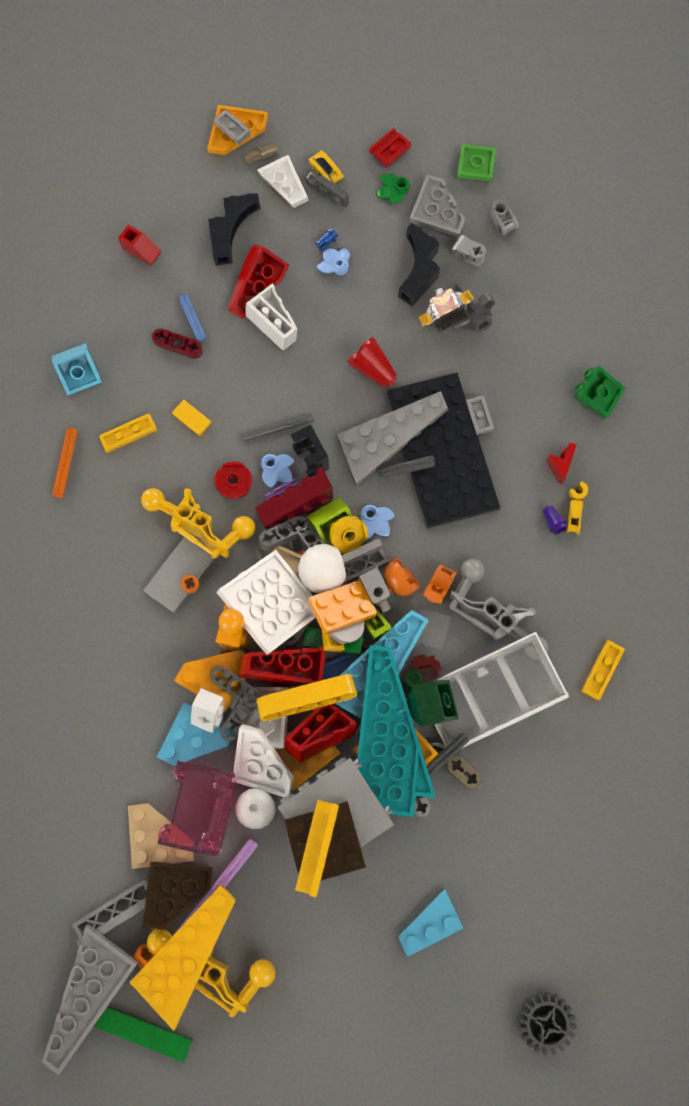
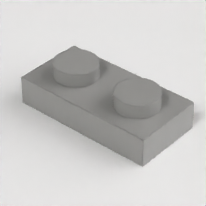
[214,110,251,145]
[466,395,494,435]

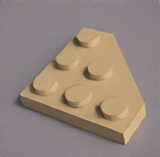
[128,803,195,869]

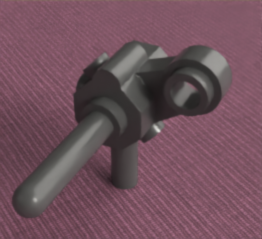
[452,283,495,332]

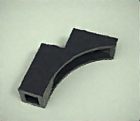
[208,193,260,266]
[398,223,440,307]

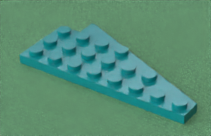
[357,645,435,817]

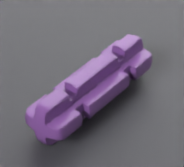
[264,478,299,500]

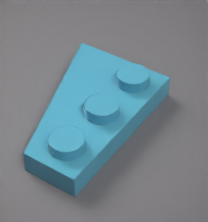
[398,888,464,957]

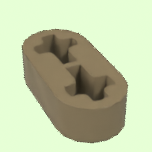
[447,756,481,788]

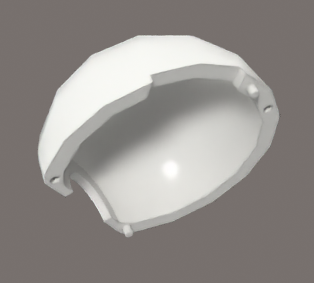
[298,544,346,594]

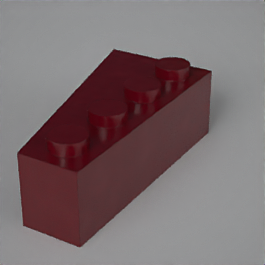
[255,467,333,530]

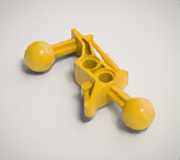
[141,488,256,559]
[147,929,276,1017]

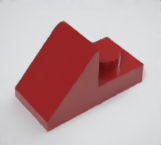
[546,442,577,484]

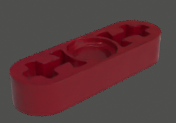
[152,328,203,359]

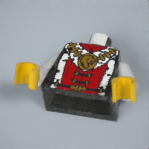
[419,288,474,332]

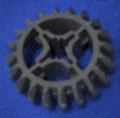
[517,991,576,1055]

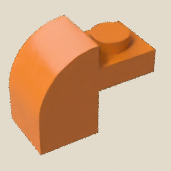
[423,564,457,604]

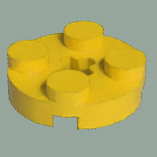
[329,516,368,554]

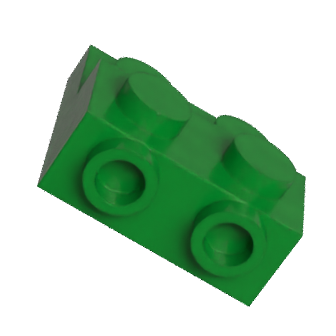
[573,366,626,418]

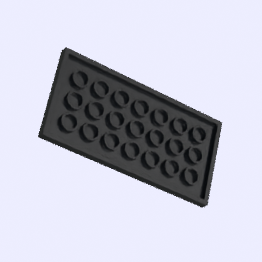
[387,373,500,529]

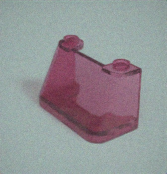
[157,761,237,856]

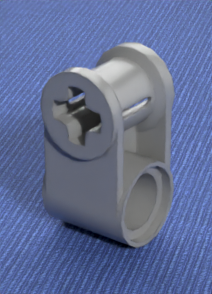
[490,200,519,237]
[450,235,486,267]

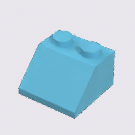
[52,343,102,395]

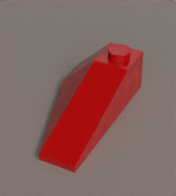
[227,245,290,319]

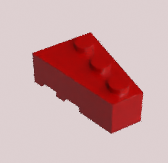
[285,704,356,763]

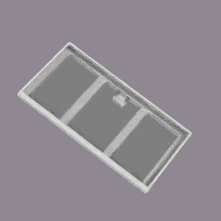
[435,632,569,749]

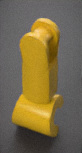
[566,481,588,535]

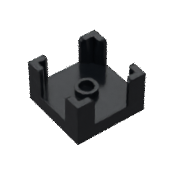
[290,425,329,478]

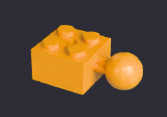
[215,604,250,652]

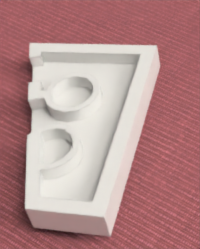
[257,155,309,208]

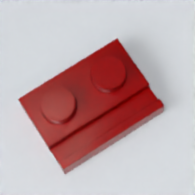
[369,128,411,168]

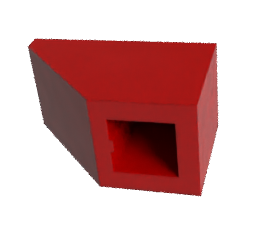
[118,225,161,266]

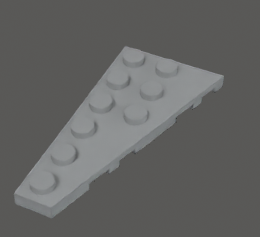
[42,924,138,1075]

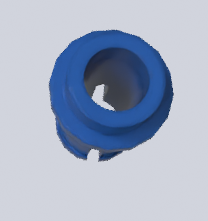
[315,228,338,251]

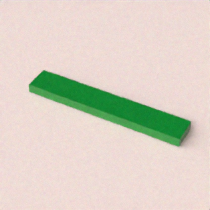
[93,1006,193,1063]

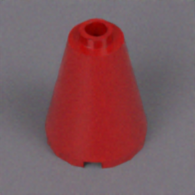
[347,337,397,388]

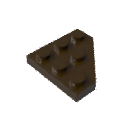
[142,861,213,930]

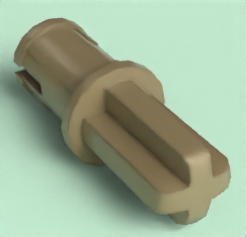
[244,143,278,164]

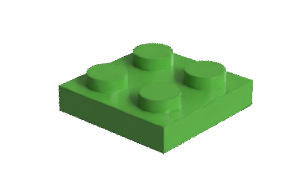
[457,144,496,182]

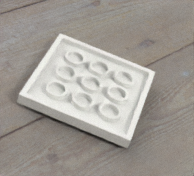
[216,550,316,655]

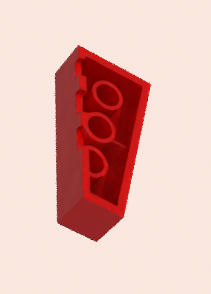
[239,647,325,687]

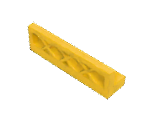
[295,800,339,897]

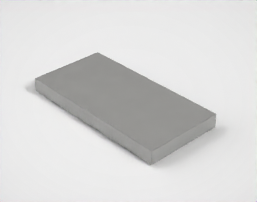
[143,532,215,614]

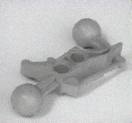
[449,559,548,661]

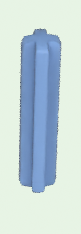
[179,294,206,342]

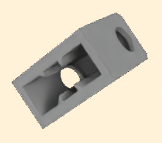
[357,567,391,613]

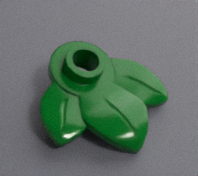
[376,174,410,204]

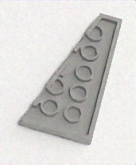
[337,391,448,486]

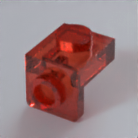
[410,655,441,678]

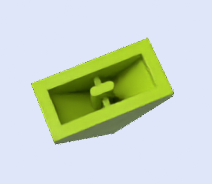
[364,607,391,642]

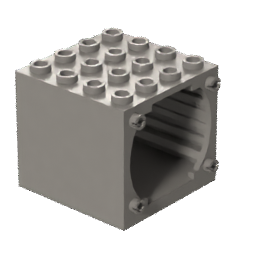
[278,757,394,847]

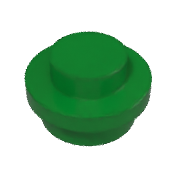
[404,670,424,689]

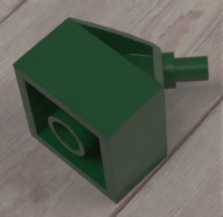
[407,680,459,727]

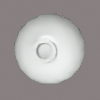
[235,788,276,829]

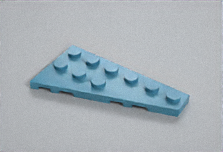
[334,610,429,719]

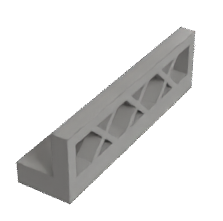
[342,538,389,583]
[72,879,147,947]

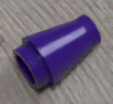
[542,505,568,535]

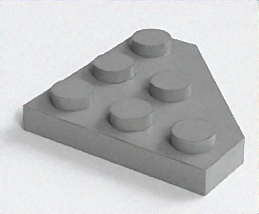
[409,174,465,238]

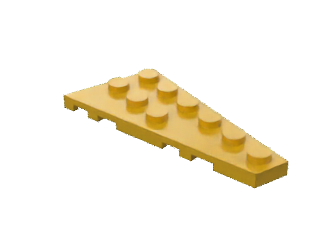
[129,885,236,1031]

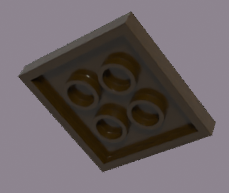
[284,801,366,881]

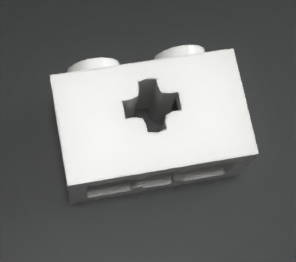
[191,688,225,733]

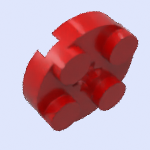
[214,461,253,499]

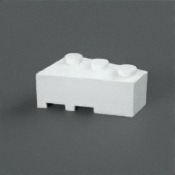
[246,283,297,351]

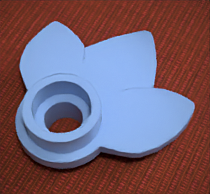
[317,248,350,275]
[261,454,294,488]
[361,505,395,539]

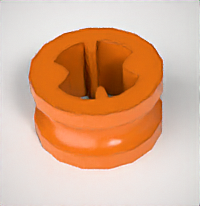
[181,575,200,594]

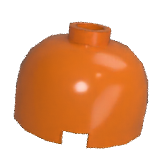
[384,558,421,597]

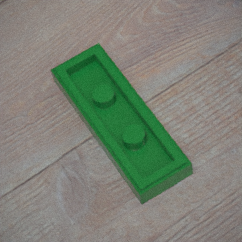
[303,627,365,655]

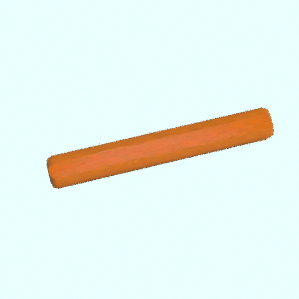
[52,427,78,498]

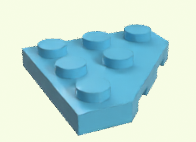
[157,703,234,766]

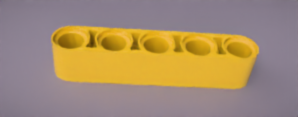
[256,674,357,721]

